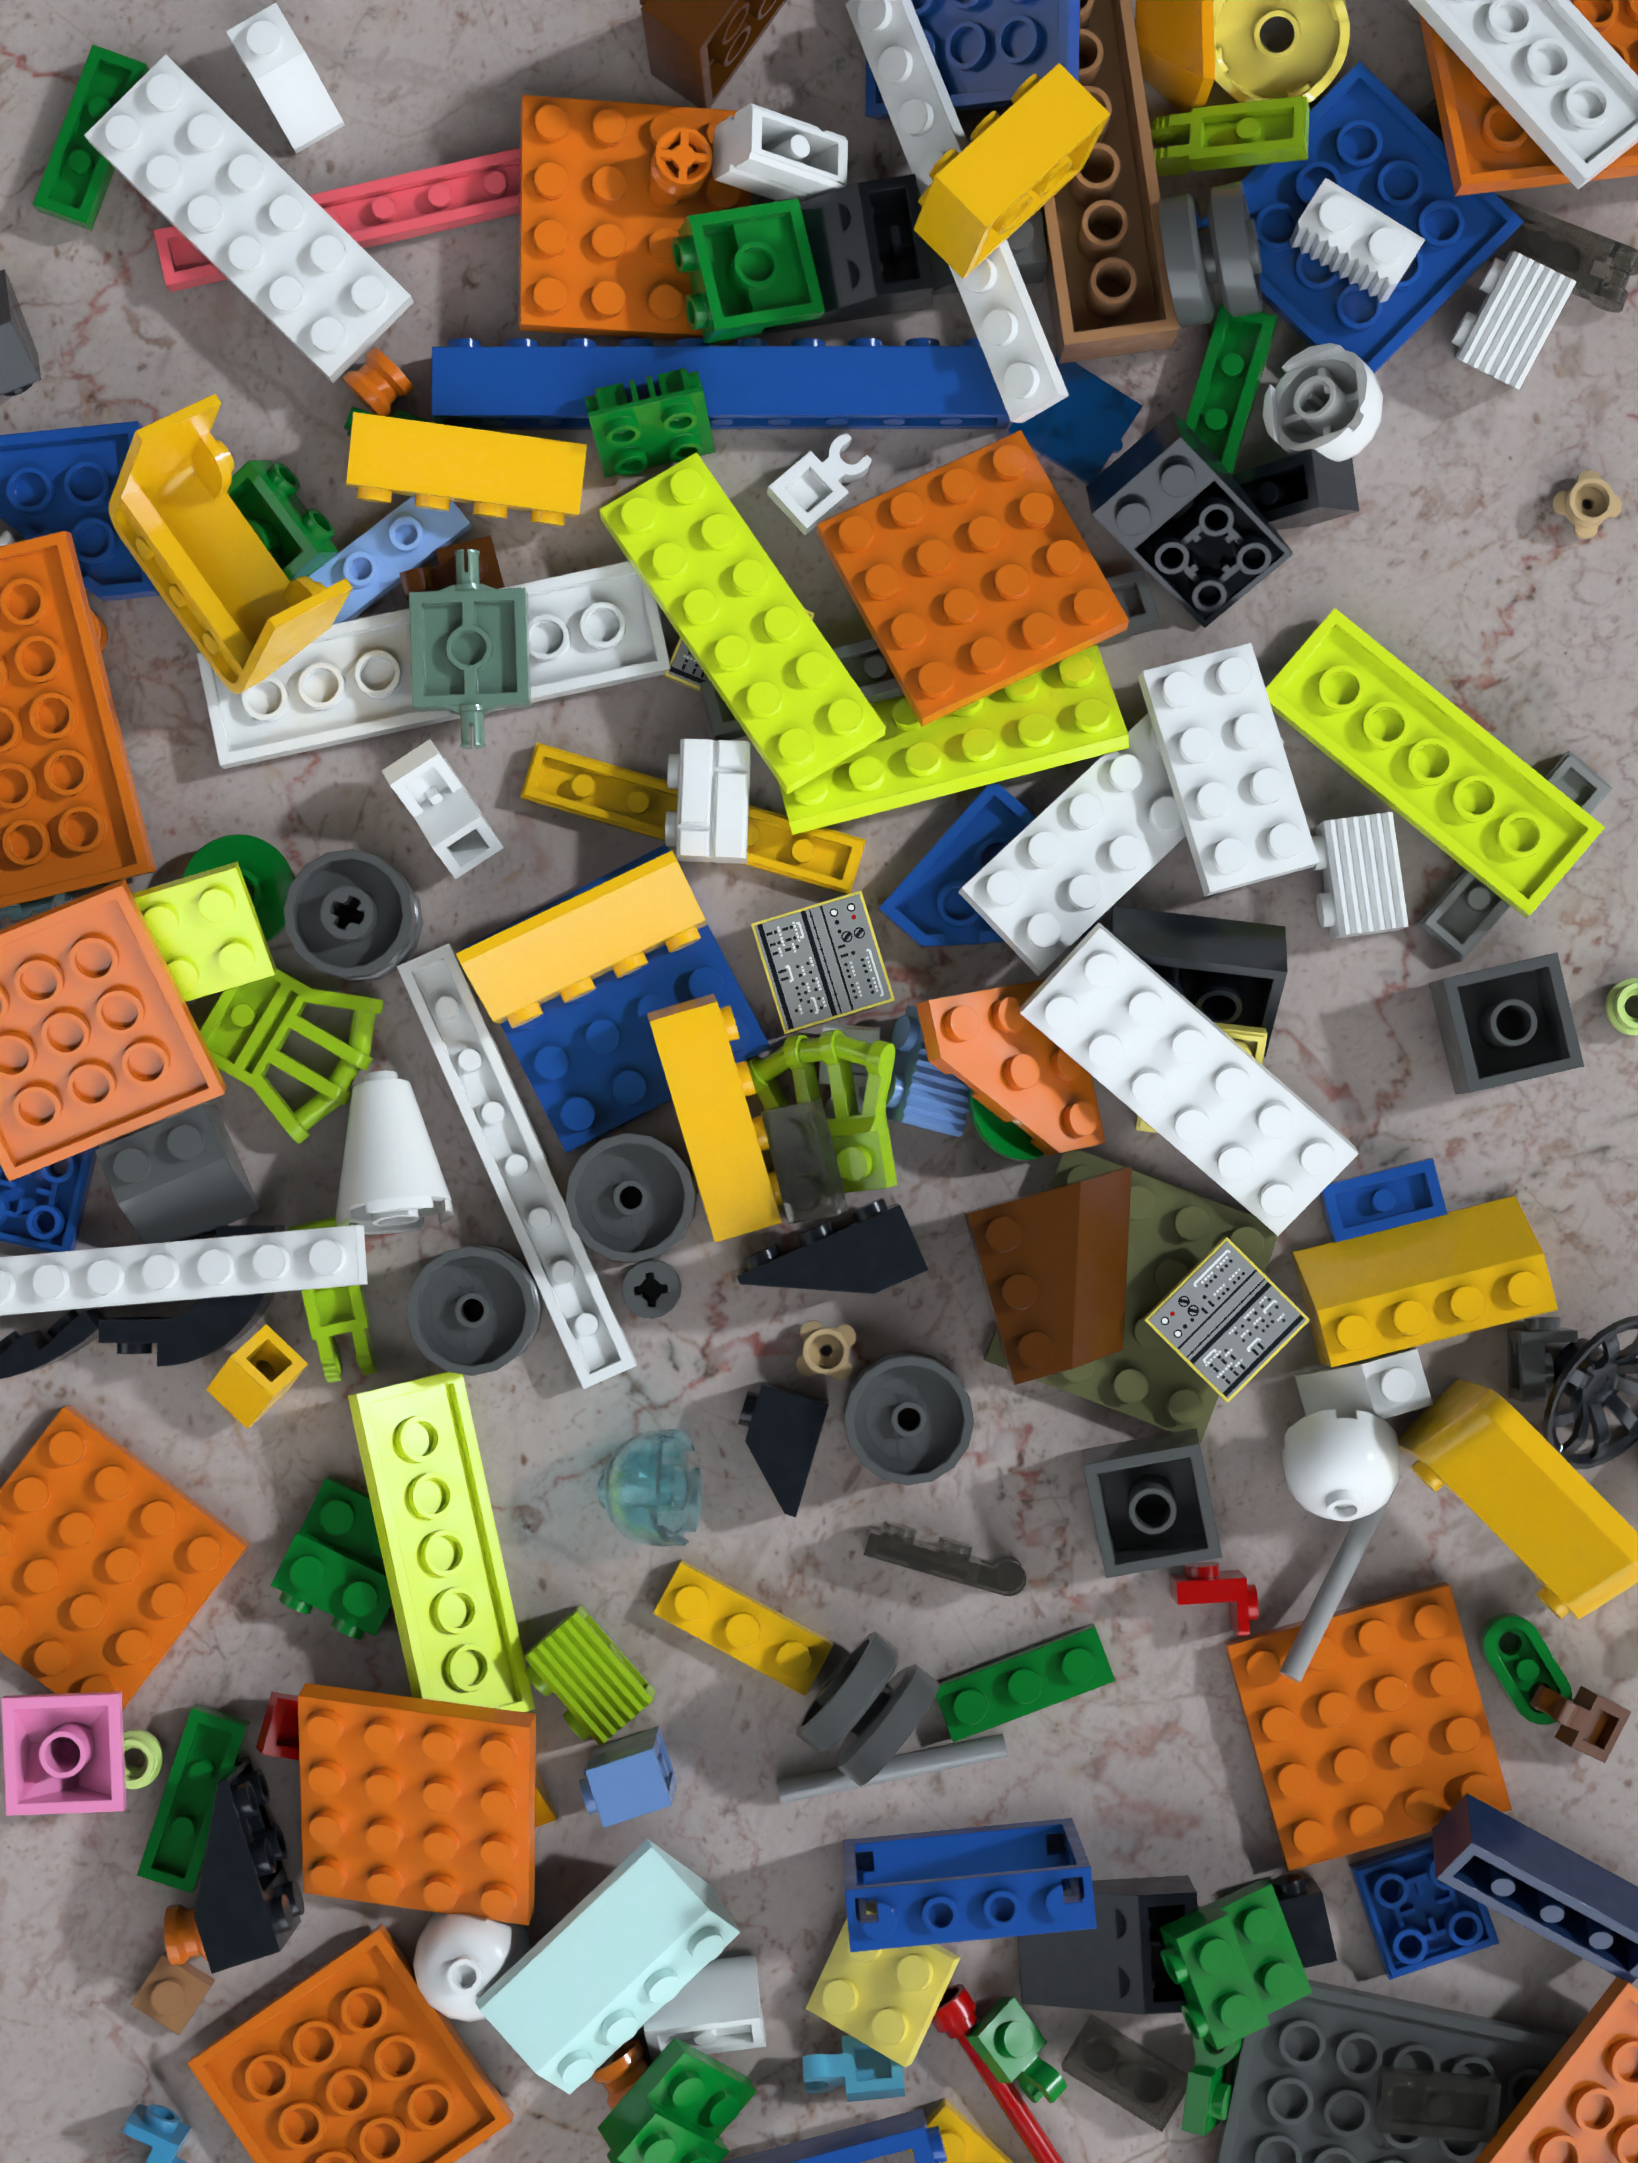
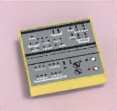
[751,890,895,1035]
[1143,1237,1310,1403]

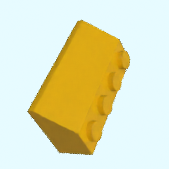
[456,850,708,1028]
[1291,1195,1558,1368]

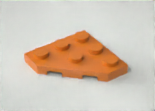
[916,979,1106,1156]

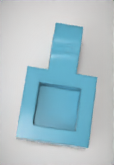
[802,2035,905,2102]

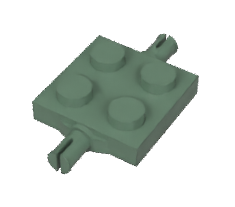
[409,549,531,749]

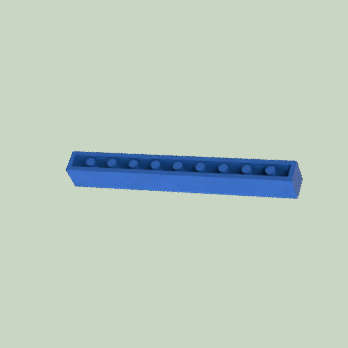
[432,338,1010,430]

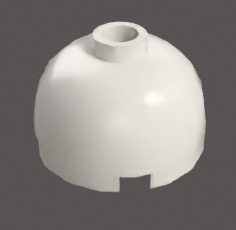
[1262,343,1383,462]
[1282,1409,1400,1521]
[413,1912,530,2022]

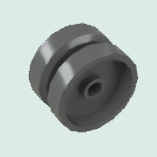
[1158,181,1263,328]
[284,849,423,983]
[565,1133,698,1262]
[406,1244,543,1376]
[844,1350,974,1486]
[796,1631,940,1786]

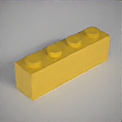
[345,412,587,526]
[647,993,788,1243]

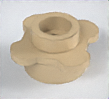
[1552,470,1622,539]
[796,1320,856,1381]

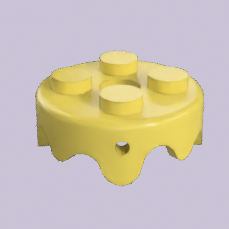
[1213,0,1350,103]

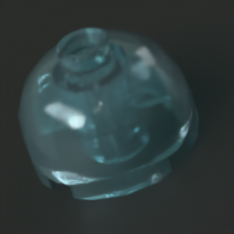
[598,1429,702,1547]

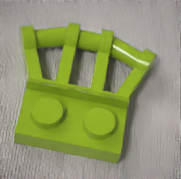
[200,967,384,1144]
[747,1029,898,1200]

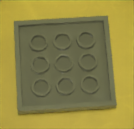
[984,1149,1278,1443]

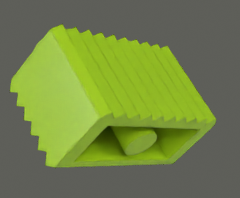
[524,1605,656,1746]

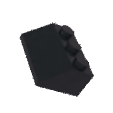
[1108,906,1288,1057]

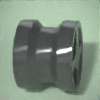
[622,1259,682,1319]

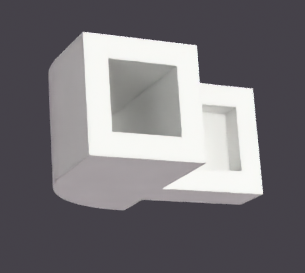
[381,739,504,879]

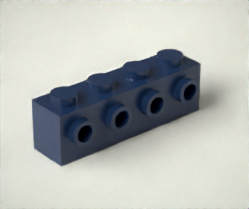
[1432,1793,1638,1984]

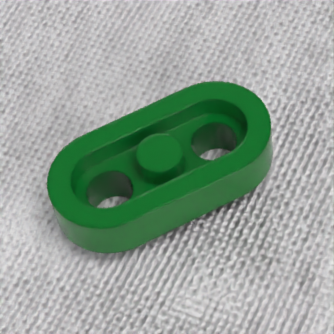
[1479,1613,1572,1725]

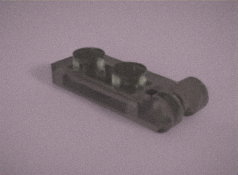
[1488,195,1638,313]
[863,1521,1026,1596]

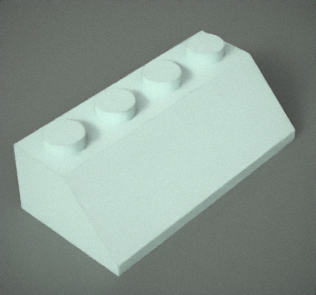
[475,1839,741,2094]

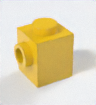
[206,1324,308,1429]

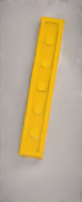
[520,742,866,895]

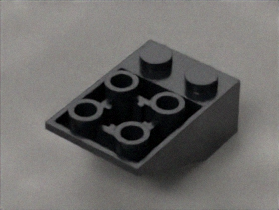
[762,174,934,335]
[1086,410,1293,628]
[737,1198,928,1294]
[194,1756,305,1974]
[1018,1875,1198,2015]

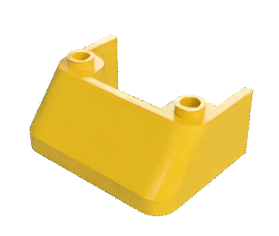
[108,394,353,694]
[1397,1378,1638,1620]

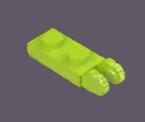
[1149,96,1310,177]
[288,1217,377,1383]

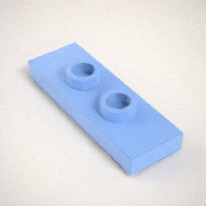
[308,496,473,625]

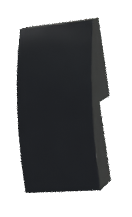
[0,1309,105,1379]

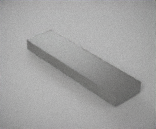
[1416,751,1613,962]

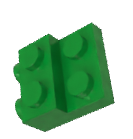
[672,198,825,344]
[227,460,339,581]
[270,1475,393,1640]
[1159,1878,1313,2050]
[597,2037,757,2163]

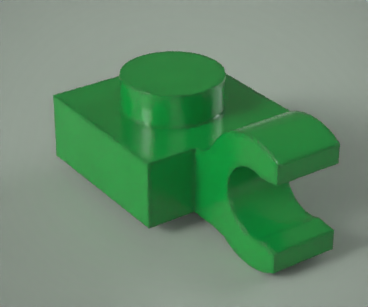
[966,1996,1067,2103]
[1181,2036,1242,2136]

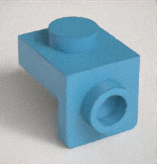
[122,2104,191,2163]

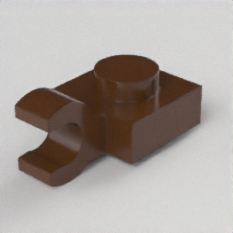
[399,535,505,603]
[1530,1684,1631,1763]

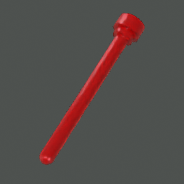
[931,1984,1064,2163]

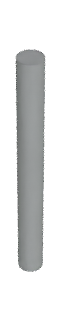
[1279,1474,1402,1683]
[777,1734,1008,1804]

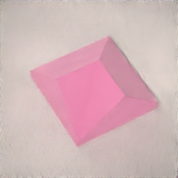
[1,1691,127,1816]

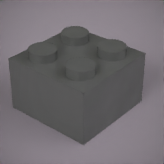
[1429,952,1584,1094]
[1083,1428,1222,1578]

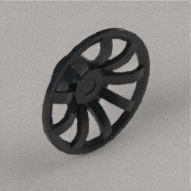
[1542,1315,1638,1469]

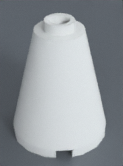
[336,1070,454,1235]

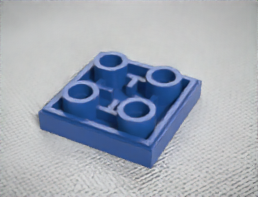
[0,1145,100,1253]
[1349,1836,1499,1980]

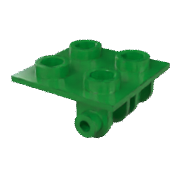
[584,367,715,478]

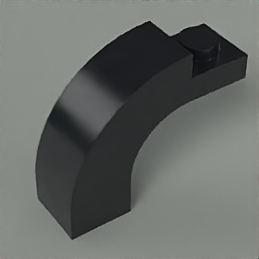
[99,1225,285,1367]

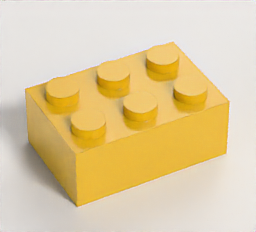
[913,63,1110,279]

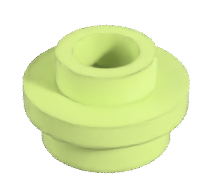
[1605,978,1638,1036]
[123,1729,164,1789]

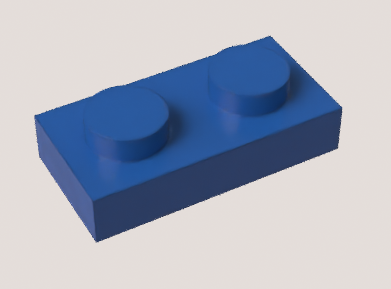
[1319,1158,1447,1243]

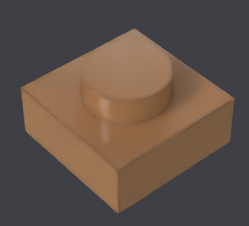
[131,1951,215,2036]

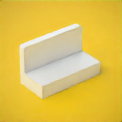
[644,1955,766,2061]

